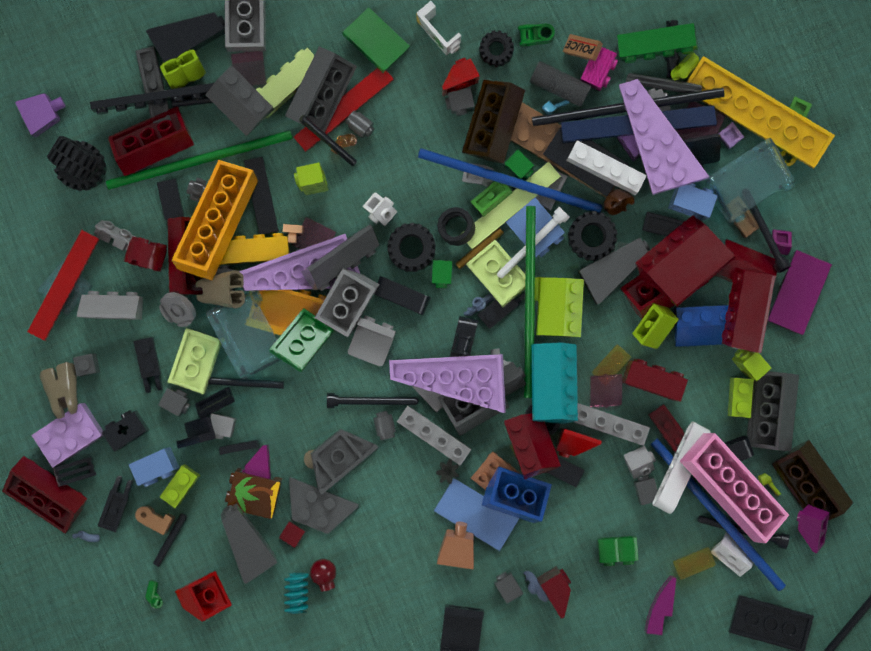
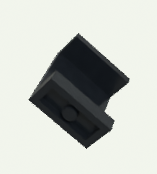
[440,604,484,651]

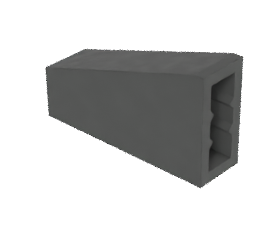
[578,238,650,305]
[221,503,278,584]

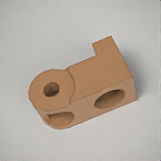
[135,506,175,535]

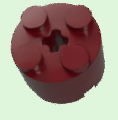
[123,236,167,272]

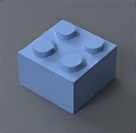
[668,183,717,221]
[129,447,179,487]

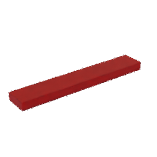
[294,68,394,152]
[27,230,100,341]

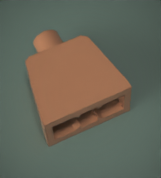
[437,522,474,569]

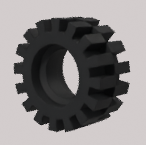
[479,30,514,67]

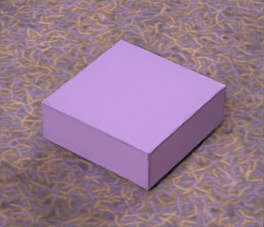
[718,122,744,149]

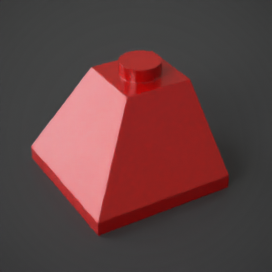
[442,58,480,97]
[555,428,602,458]
[175,571,232,622]

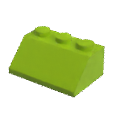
[536,277,584,337]

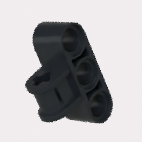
[450,316,478,357]

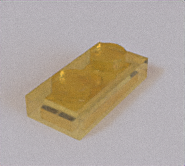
[591,344,631,385]
[672,547,716,580]

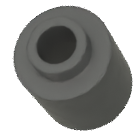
[345,111,375,138]
[373,411,396,440]

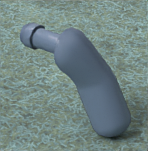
[72,530,100,542]

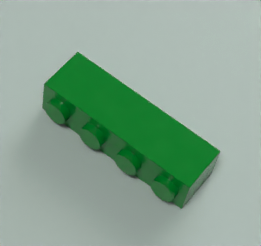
[617,23,698,63]

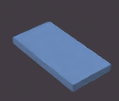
[434,478,519,551]

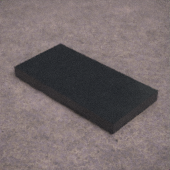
[543,127,628,197]
[729,595,814,651]

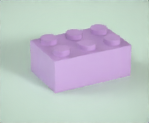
[32,403,103,468]

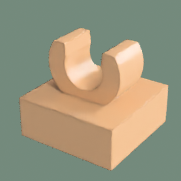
[283,224,304,244]

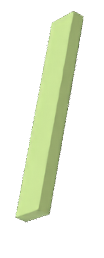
[460,162,561,249]

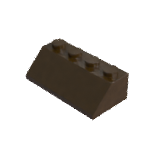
[462,80,526,164]
[772,440,853,521]

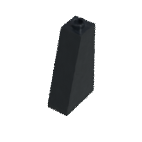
[146,12,225,63]

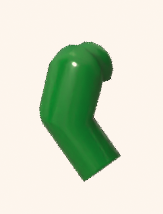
[145,580,163,609]

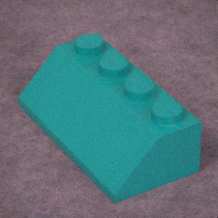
[531,342,578,424]

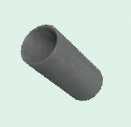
[530,61,591,107]

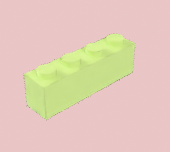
[256,48,314,119]

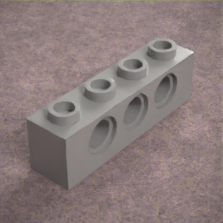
[575,403,650,446]
[397,406,471,466]

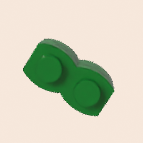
[597,536,639,566]

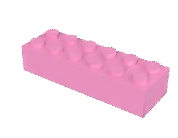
[680,433,789,543]

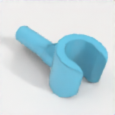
[542,100,570,115]

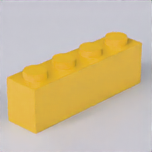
[220,233,290,265]

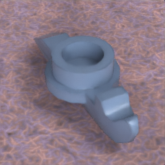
[464,294,495,316]
[523,571,549,602]

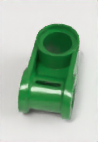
[518,23,555,47]

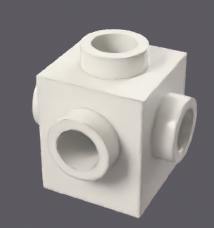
[362,192,397,226]

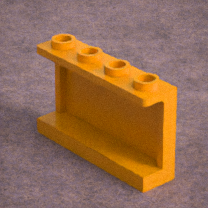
[245,290,326,335]

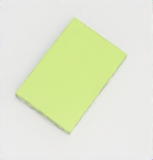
[466,240,525,307]
[168,328,223,394]

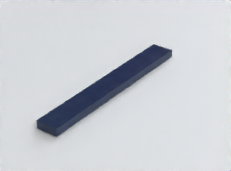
[561,106,717,143]

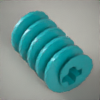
[284,573,309,614]

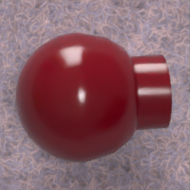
[310,559,336,592]

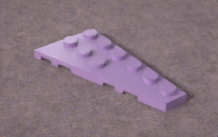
[619,79,709,195]
[240,234,360,291]
[389,354,506,413]

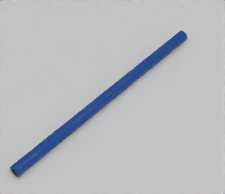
[418,148,602,213]
[650,438,786,591]

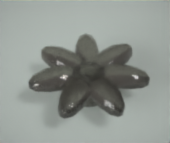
[436,459,459,484]

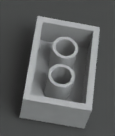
[225,0,266,52]

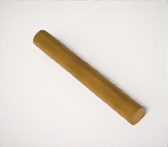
[455,228,504,269]

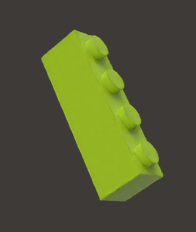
[294,162,329,195]

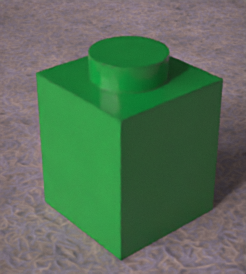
[504,150,534,180]
[432,260,452,288]

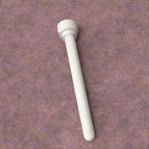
[497,207,570,278]

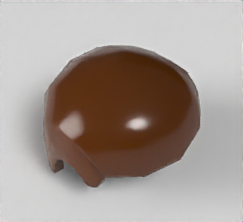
[604,189,635,215]

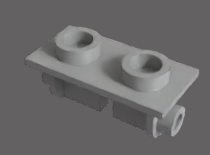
[94,220,136,251]

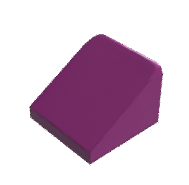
[770,229,792,255]

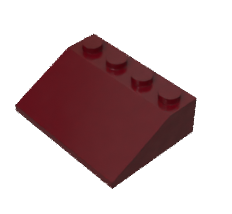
[635,215,735,306]

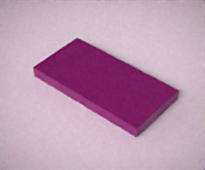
[768,250,832,335]

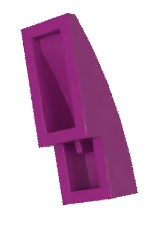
[644,576,677,635]

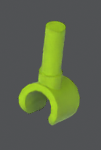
[758,473,781,496]

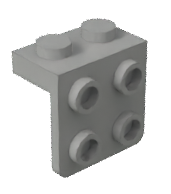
[348,316,396,366]

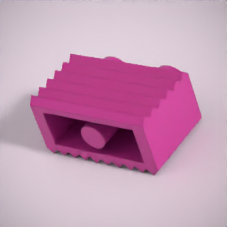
[580,47,618,91]

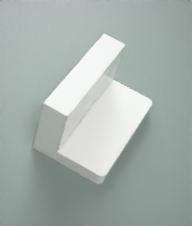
[711,532,754,577]

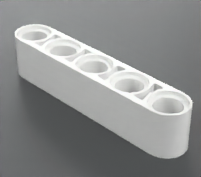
[652,421,710,514]

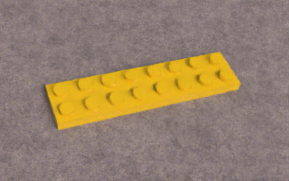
[687,56,835,169]

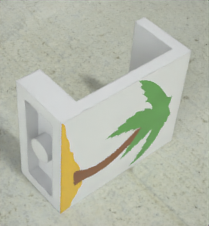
[416,1,461,55]

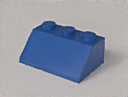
[673,305,729,347]
[481,467,552,523]

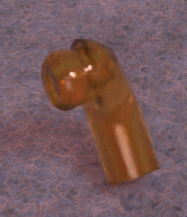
[330,134,357,155]

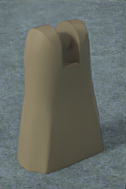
[196,270,245,308]
[39,362,78,419]

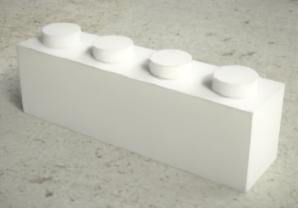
[566,140,647,195]

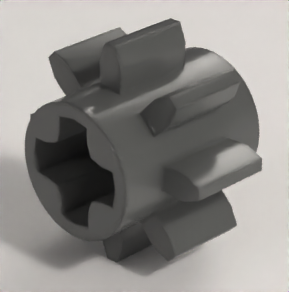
[186,177,207,202]

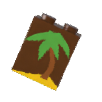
[225,468,283,519]

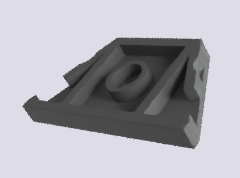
[310,429,379,495]
[289,477,359,534]

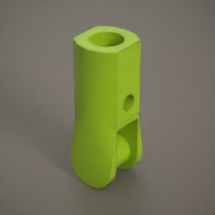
[671,53,700,81]

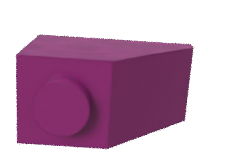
[242,444,271,479]
[797,505,830,553]

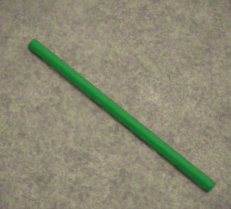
[106,130,292,190]
[524,206,536,398]

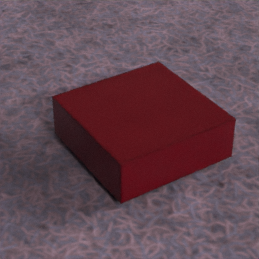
[279,521,305,548]

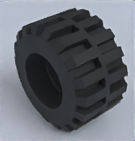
[47,136,102,182]
[53,140,106,191]
[568,211,618,261]
[387,223,436,272]

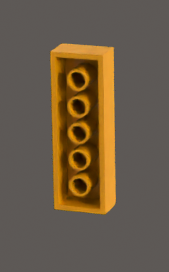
[172,160,258,281]

